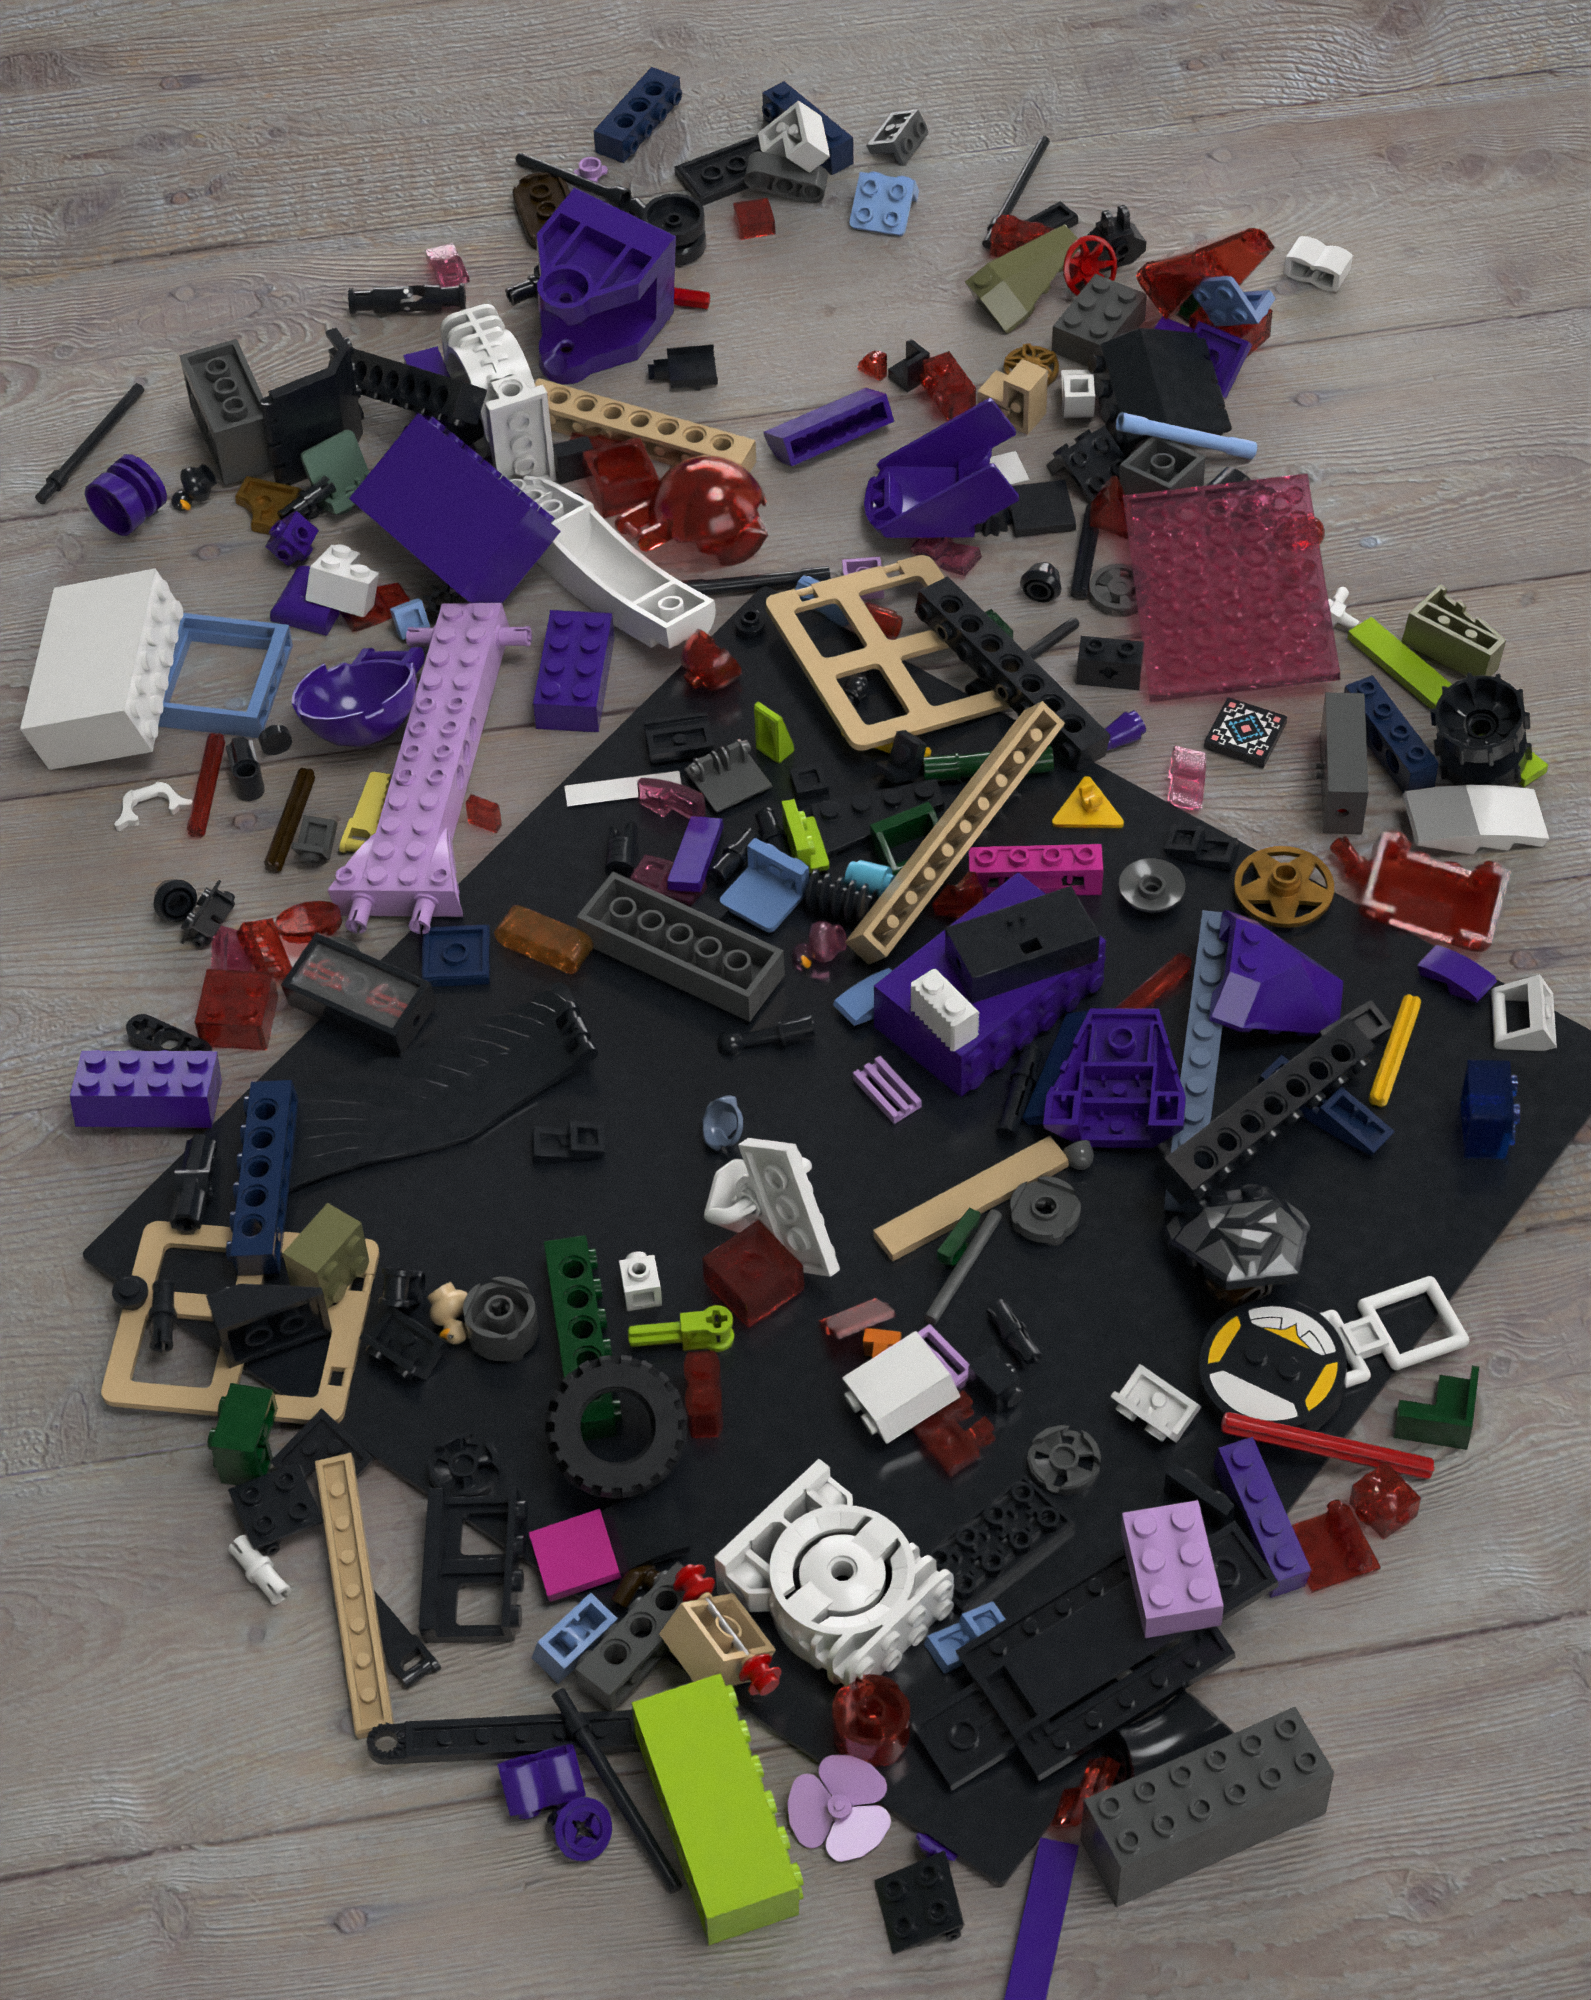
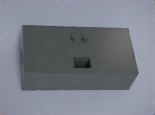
[1316,692,1369,835]

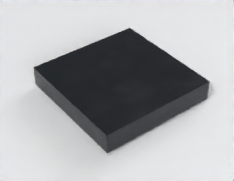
[1008,480,1076,537]

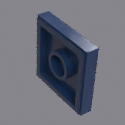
[422,924,491,987]

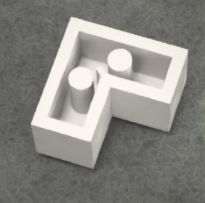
[758,101,830,173]
[305,544,379,618]

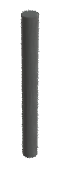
[924,1209,1002,1325]

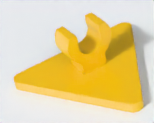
[1052,776,1124,828]

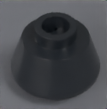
[1020,562,1062,602]
[154,879,197,922]

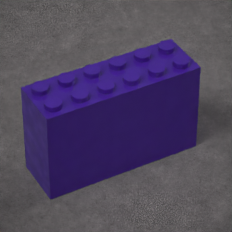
[349,413,561,603]
[874,873,1106,1097]

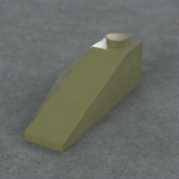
[965,224,1080,334]

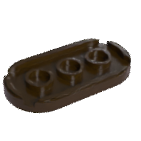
[512,172,570,250]

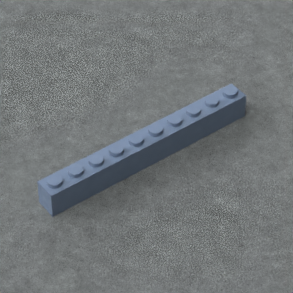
[1164,910,1228,1212]

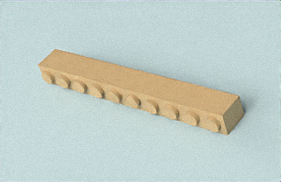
[845,701,1065,965]

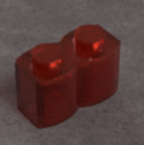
[684,1351,723,1438]

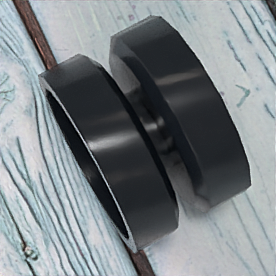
[642,193,706,266]

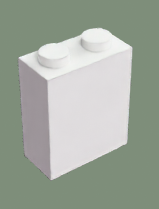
[842,1331,961,1444]

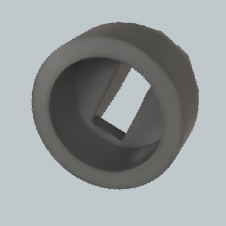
[1064,1140,1094,1170]

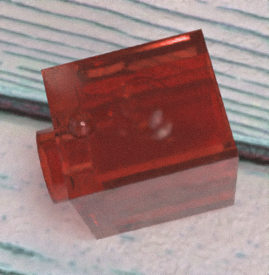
[1349,1461,1421,1540]

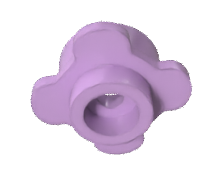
[574,157,608,182]

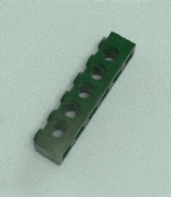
[544,1235,622,1441]

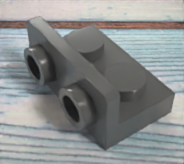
[867,109,929,165]

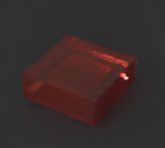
[465,794,502,834]

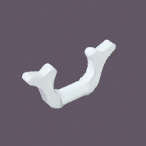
[114,782,194,831]

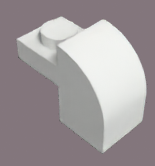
[1061,370,1095,418]

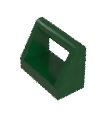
[870,802,939,876]

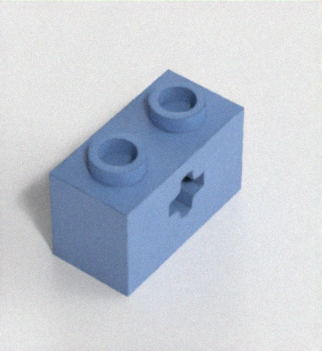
[532,1593,618,1684]

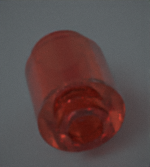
[865,602,903,640]

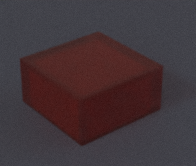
[733,198,776,240]

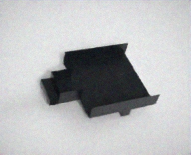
[648,344,718,391]

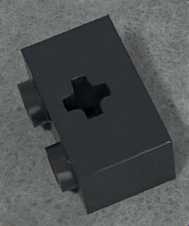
[1076,636,1144,690]

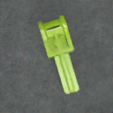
[628,1305,734,1352]

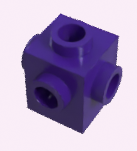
[265,511,319,566]

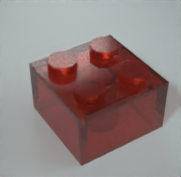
[194,969,279,1050]

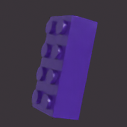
[533,610,615,732]
[70,1050,222,1128]

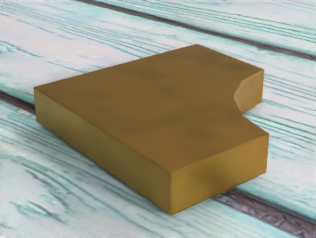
[235,476,302,535]

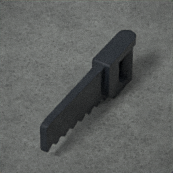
[374,1590,441,1689]

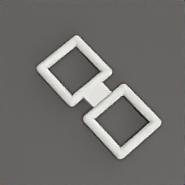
[1320,1276,1469,1388]

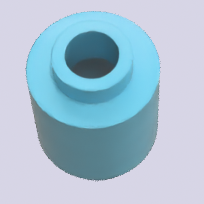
[844,860,896,898]

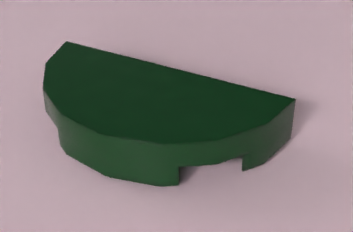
[937,1208,981,1266]

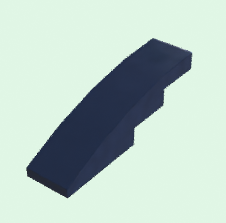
[1257,1055,1395,1156]

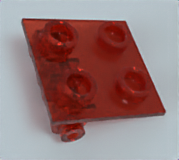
[1292,1499,1381,1593]

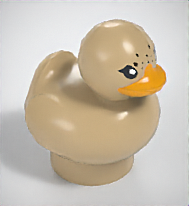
[427,1282,468,1344]

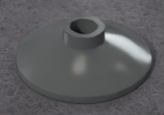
[1119,858,1186,913]

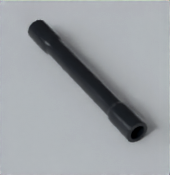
[681,566,831,596]

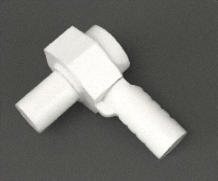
[1319,587,1359,630]

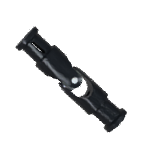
[348,283,466,314]

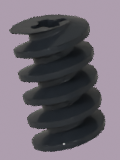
[805,868,878,924]

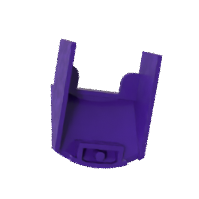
[864,398,1019,538]

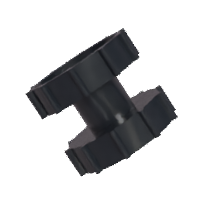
[1430,673,1533,786]

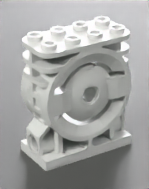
[440,304,556,481]
[714,1459,954,1699]

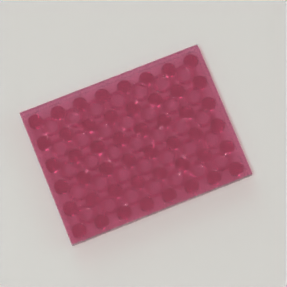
[1123,474,1340,702]

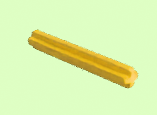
[1369,994,1421,1107]

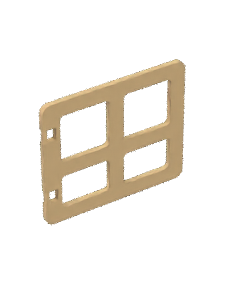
[765,555,1011,751]
[101,1221,380,1424]

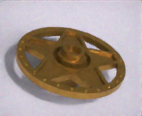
[1234,846,1335,928]

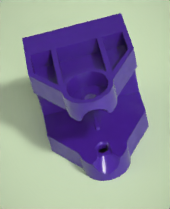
[537,188,676,384]

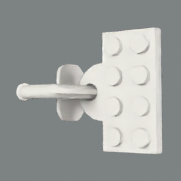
[704,1138,840,1277]

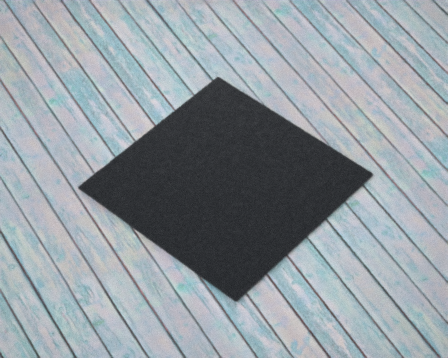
[83,586,1591,1885]

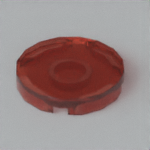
[275,900,343,944]

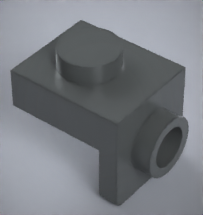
[291,815,338,863]

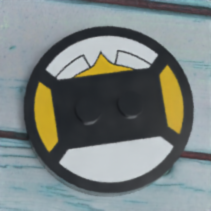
[1199,1299,1347,1431]

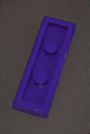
[667,816,724,892]

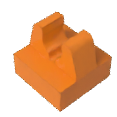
[863,1328,902,1358]

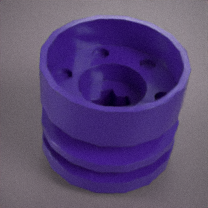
[84,454,167,536]

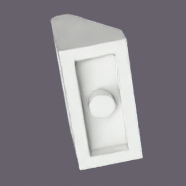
[1491,974,1557,1051]

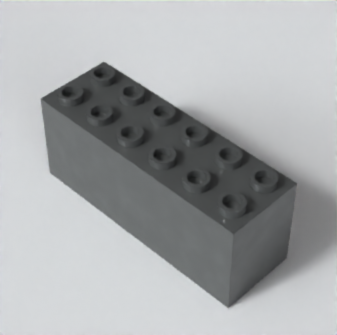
[1080,1707,1334,1907]

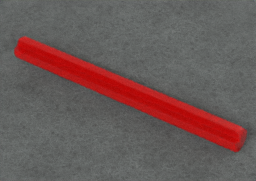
[1221,1412,1435,1479]

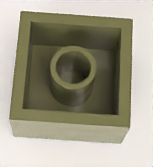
[283,1203,370,1310]

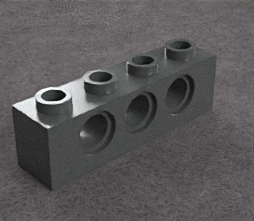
[575,1562,713,1711]

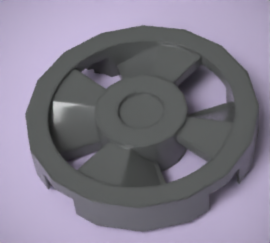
[1089,564,1151,616]
[1027,1425,1101,1496]

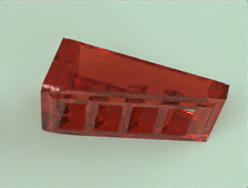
[236,918,292,983]

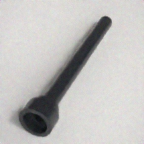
[515,153,632,211]
[965,618,1079,696]

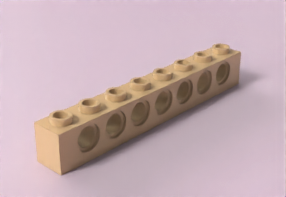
[535,378,756,485]

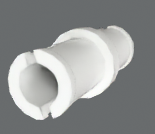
[228,1535,291,1605]

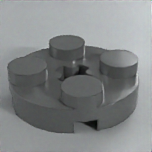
[1010,1176,1081,1246]

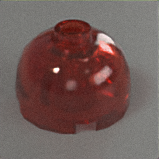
[680,628,742,691]

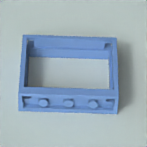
[158,613,293,738]

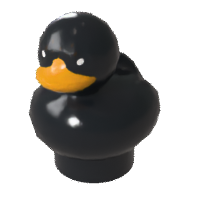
[171,464,217,511]

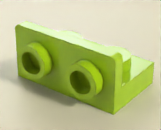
[782,799,829,873]

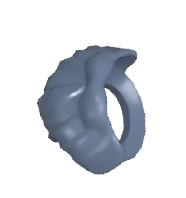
[702,1095,743,1151]

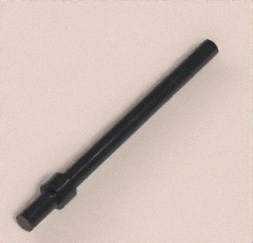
[982,136,1050,249]
[35,383,144,504]
[551,1688,683,1894]

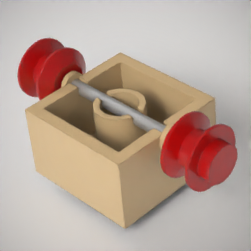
[659,1564,782,1696]

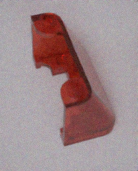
[1136,228,1275,320]

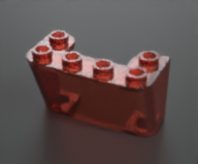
[1358,831,1511,952]

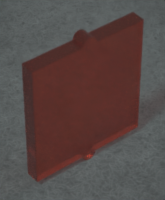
[819,1298,896,1339]

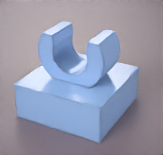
[390,598,430,640]

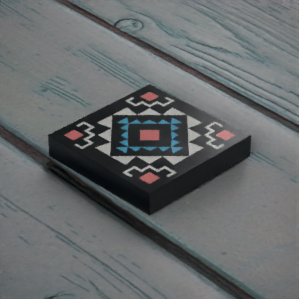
[1204,697,1287,768]

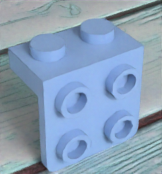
[849,172,919,236]

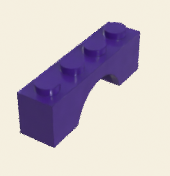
[1213,1437,1311,1598]

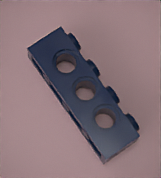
[593,67,682,163]
[1344,675,1439,794]

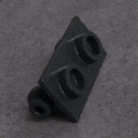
[180,880,235,948]

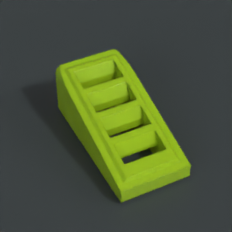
[754,701,794,764]

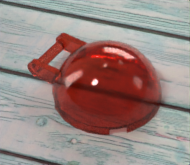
[614,455,766,552]

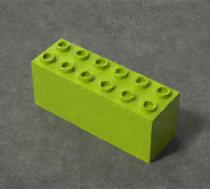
[631,1673,804,1946]

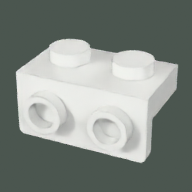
[1110,1364,1201,1443]

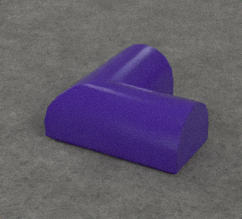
[270,565,340,636]

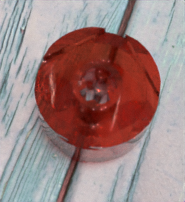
[832,1674,910,1766]

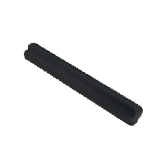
[1071,503,1102,599]

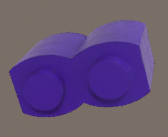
[497,1744,586,1819]

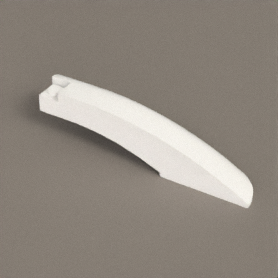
[506,476,716,649]

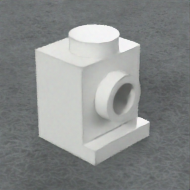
[619,1251,662,1311]

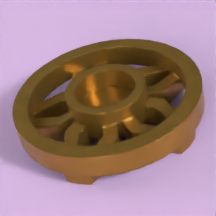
[1004,343,1059,385]

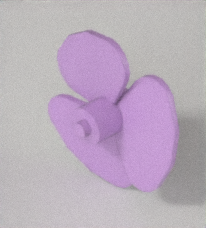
[787,1755,891,1862]

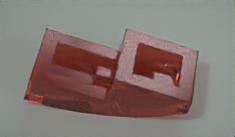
[340,582,411,632]
[1051,1757,1121,1829]

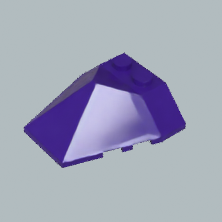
[1209,910,1344,1037]
[1043,1008,1186,1148]

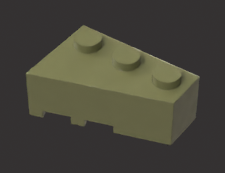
[1402,584,1506,676]

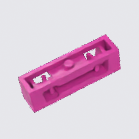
[968,844,1103,898]

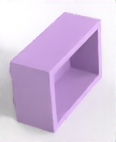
[1121,1500,1224,1638]

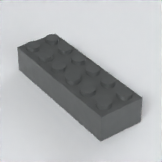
[577,872,785,1022]

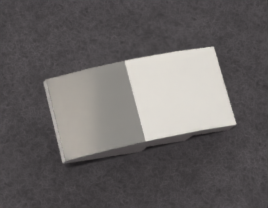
[1402,785,1549,855]

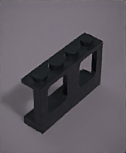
[418,1486,528,1643]

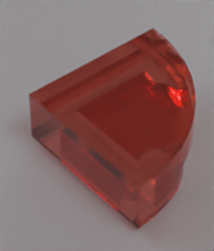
[858,351,887,381]

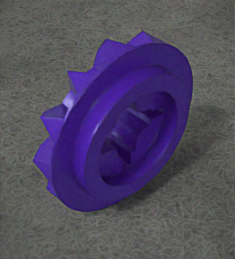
[551,1796,612,1861]

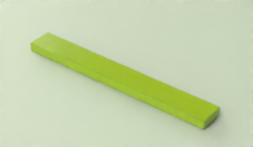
[1347,617,1548,788]

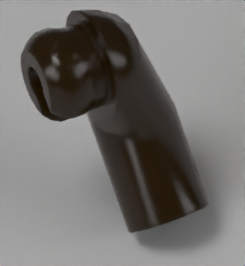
[611,1565,661,1609]

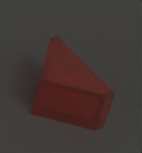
[1090,476,1136,539]

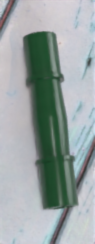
[922,746,1054,782]

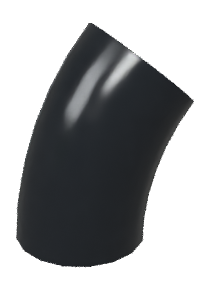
[1104,1688,1235,1787]

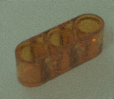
[494,905,594,974]

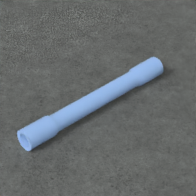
[1116,412,1257,459]

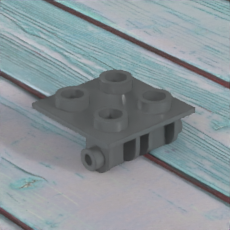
[684,739,772,813]

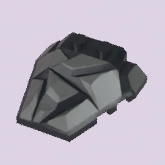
[1163,1184,1311,1290]

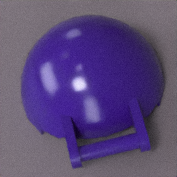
[292,647,425,747]

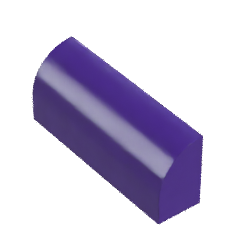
[763,388,894,466]

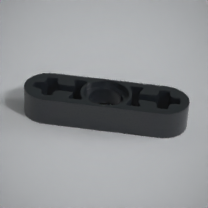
[126,1014,213,1051]

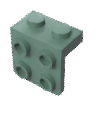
[300,430,370,515]

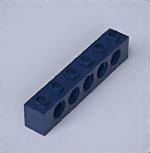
[226,1080,299,1276]

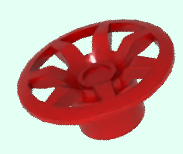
[1063,235,1117,296]

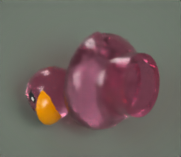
[792,921,847,968]

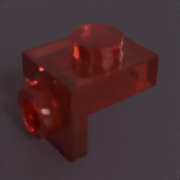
[932,871,984,917]

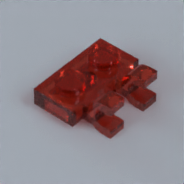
[912,1390,996,1477]

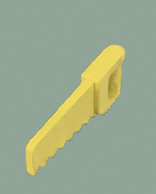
[339,772,391,853]

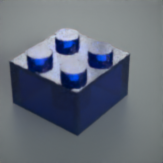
[1459,1060,1520,1159]

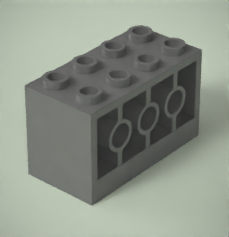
[179,339,273,485]

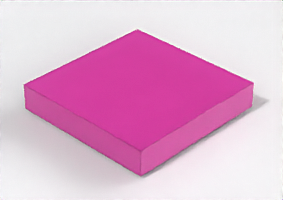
[529,1509,622,1602]

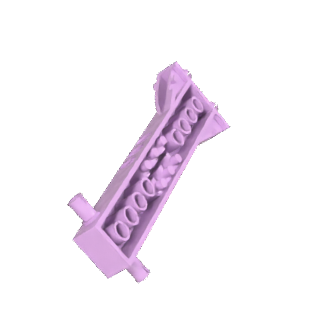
[328,603,532,934]

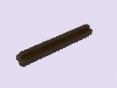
[264,767,315,873]

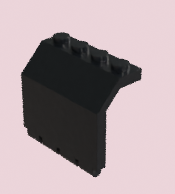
[260,327,364,486]
[1087,328,1232,458]

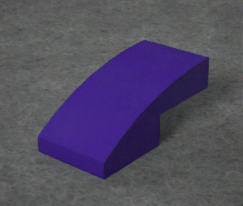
[1417,945,1497,1002]

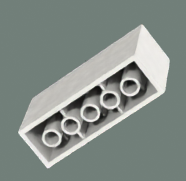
[20,568,183,770]

